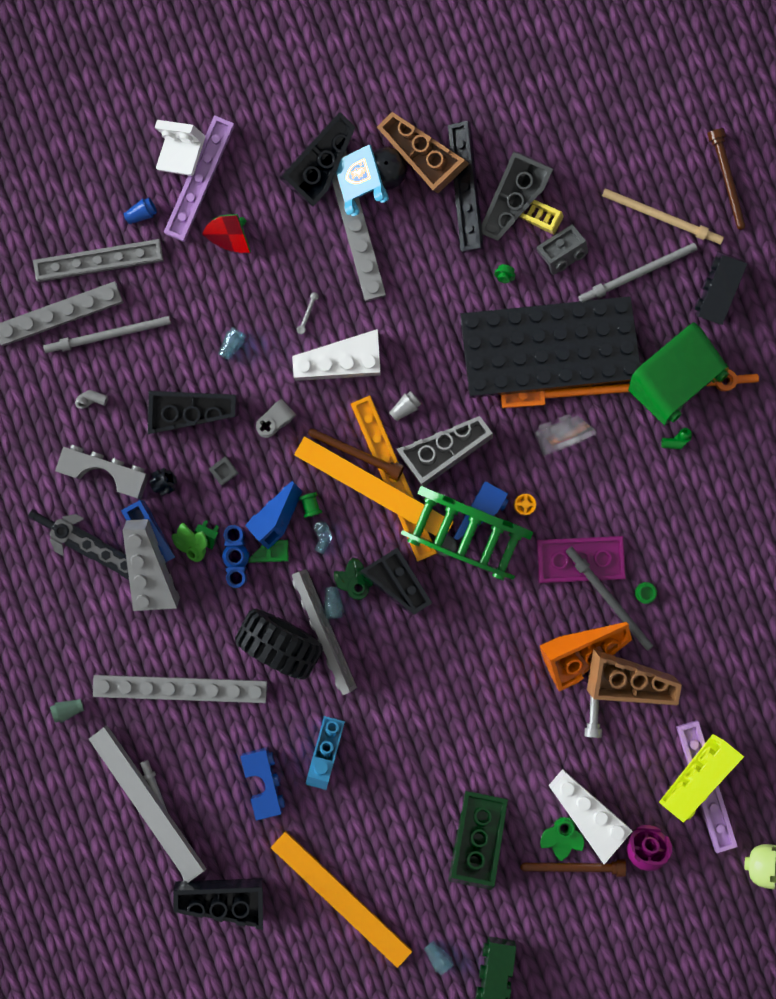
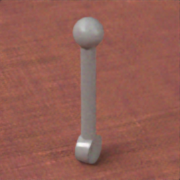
[297,292,319,335]

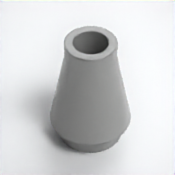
[389,391,421,421]

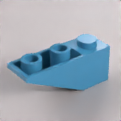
[306,716,345,790]

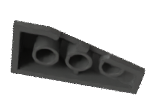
[481,150,553,241]

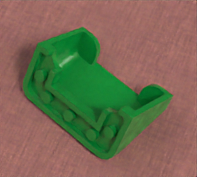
[628,322,729,426]

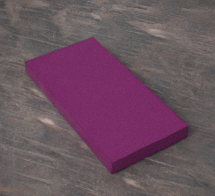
[537,536,626,583]

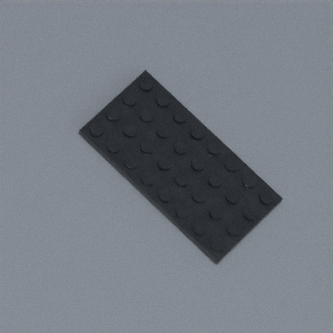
[460,296,640,398]

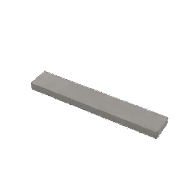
[33,239,164,282]

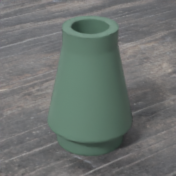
[50,698,84,723]

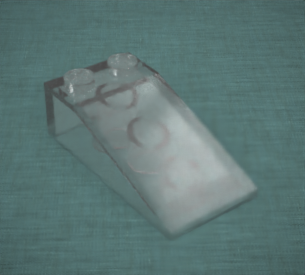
[535,414,597,456]

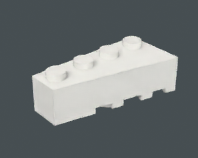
[549,769,632,864]

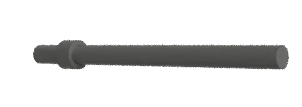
[565,546,653,651]

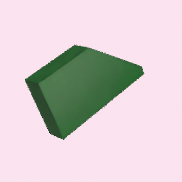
[248,540,289,563]

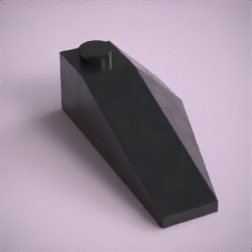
[279,112,356,206]

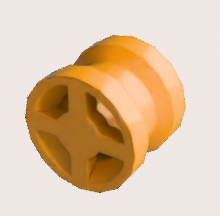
[513,494,536,516]

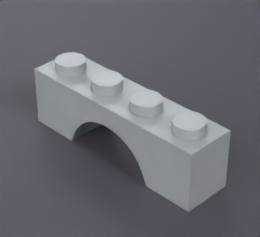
[55,445,149,499]

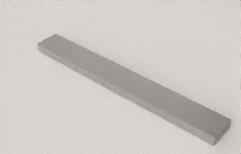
[89,726,206,883]

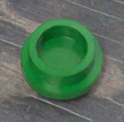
[494,264,516,283]
[635,582,657,604]

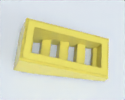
[519,200,564,235]

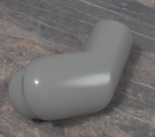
[75,390,108,409]

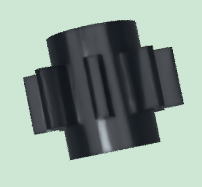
[149,468,177,496]

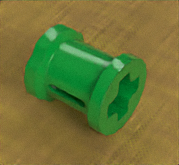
[298,492,323,518]

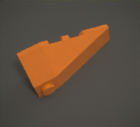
[540,622,632,692]

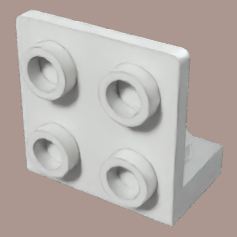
[155,120,206,176]

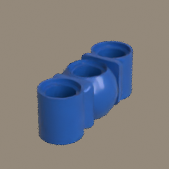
[222,525,249,588]

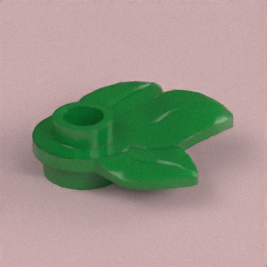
[540,817,584,861]

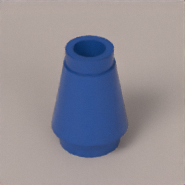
[124,198,157,224]

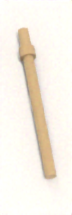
[602,188,724,245]

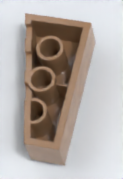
[377,112,469,193]

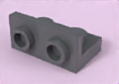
[536,225,588,275]

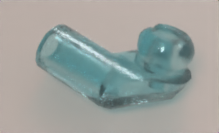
[314,522,332,554]

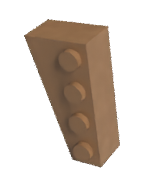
[587,649,682,705]

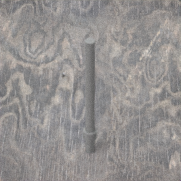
[578,243,697,303]
[43,316,171,353]

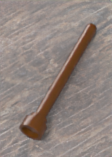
[707,128,745,230]
[308,428,405,481]
[520,859,626,877]

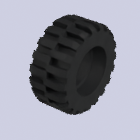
[235,608,323,680]

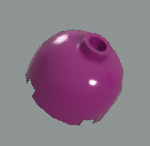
[626,825,672,871]

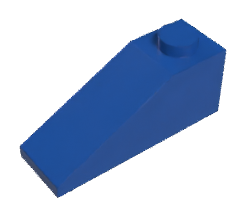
[453,481,509,540]

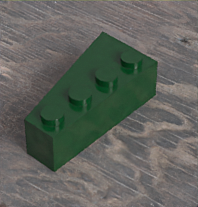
[476,936,516,999]

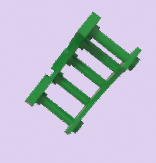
[401,486,533,581]

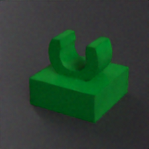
[194,520,219,550]

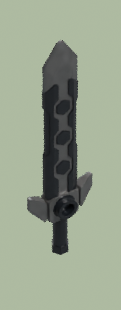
[28,509,129,580]

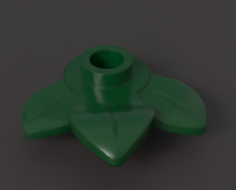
[334,558,374,600]

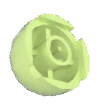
[744,844,776,889]

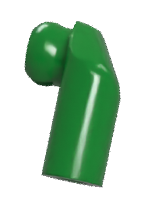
[661,428,692,449]

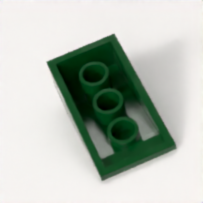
[448,791,508,890]

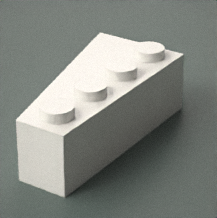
[292,329,380,381]

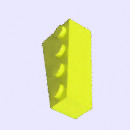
[659,734,744,823]

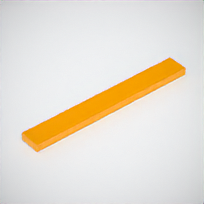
[350,395,437,562]
[294,436,454,536]
[271,831,412,968]

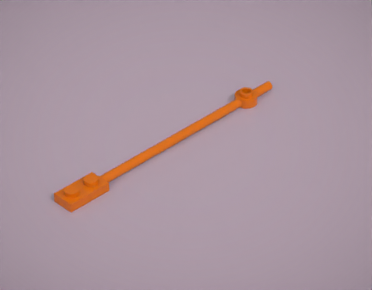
[501,369,759,409]

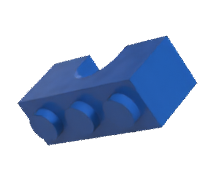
[240,747,285,821]

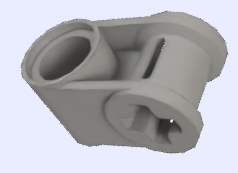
[256,399,296,438]

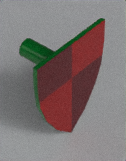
[202,214,251,253]

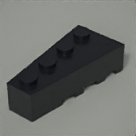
[148,391,239,434]

